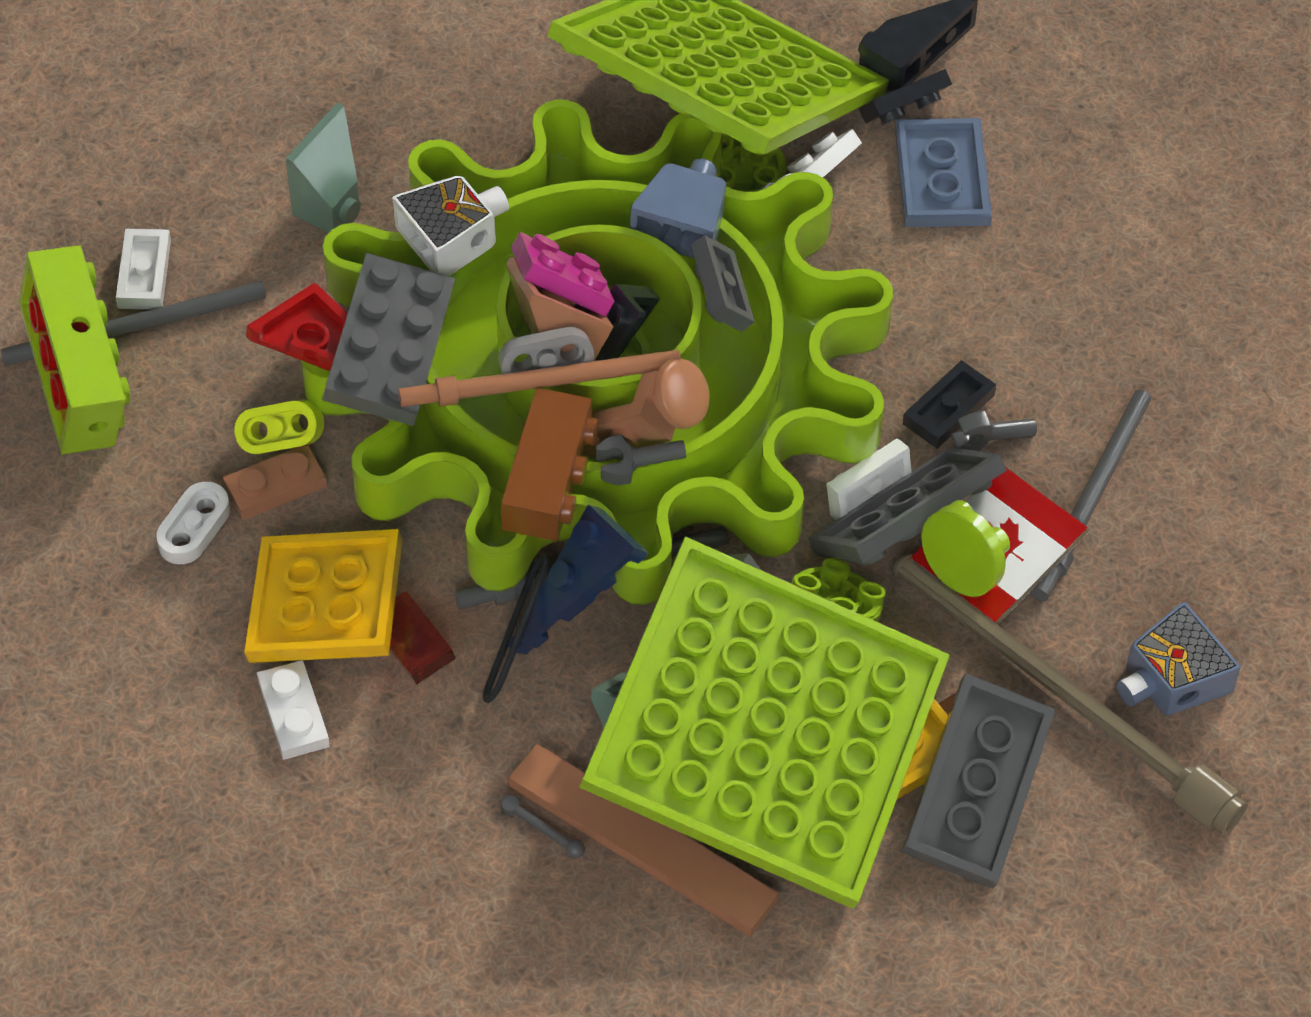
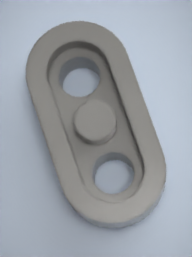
[498,327,594,374]

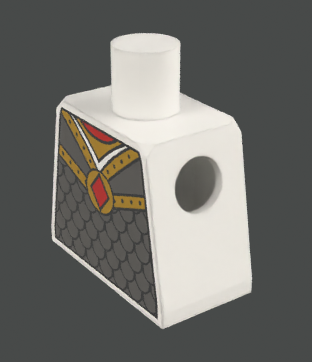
[392,176,509,276]

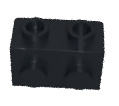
[595,284,660,361]

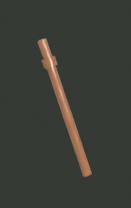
[398,350,681,407]

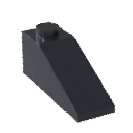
[858,0,978,92]

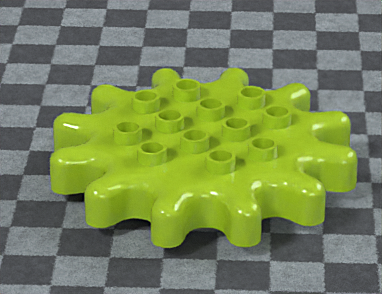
[301,99,893,605]

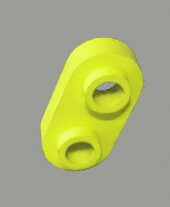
[234,399,324,454]

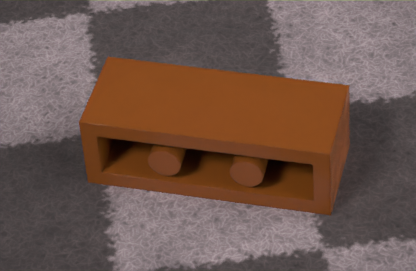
[501,387,599,541]

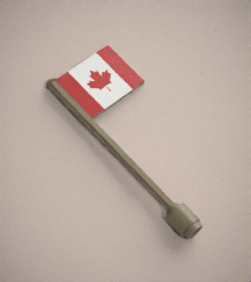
[892,467,1248,835]

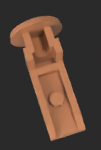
[584,359,709,458]

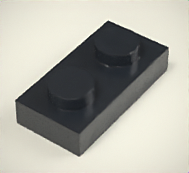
[859,69,952,125]
[902,360,996,449]

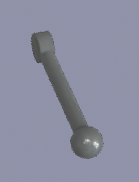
[501,795,585,859]

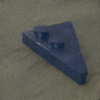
[508,504,648,655]

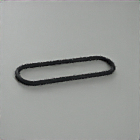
[483,554,550,703]

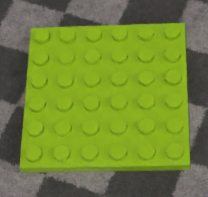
[547,0,890,155]
[579,536,950,909]

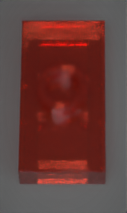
[389,591,456,685]

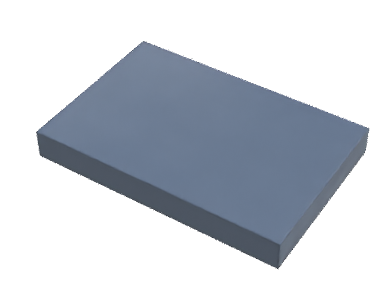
[895,118,992,227]

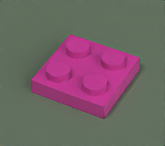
[511,232,614,317]

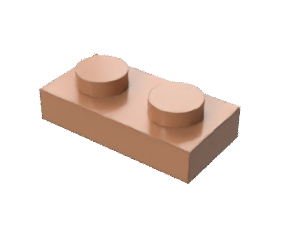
[222,445,327,520]

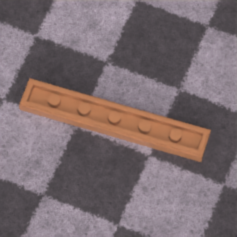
[508,743,779,937]

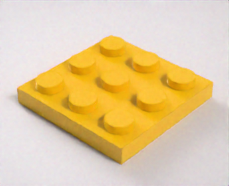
[244,529,403,663]

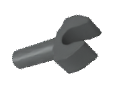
[951,411,1037,451]
[596,435,686,485]

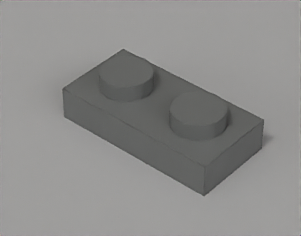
[691,235,755,332]

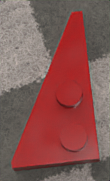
[246,282,348,371]

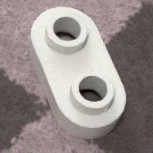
[156,482,230,564]

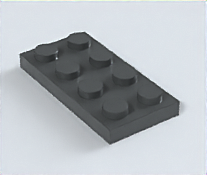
[322,253,455,426]
[808,447,1007,565]
[901,673,1056,889]

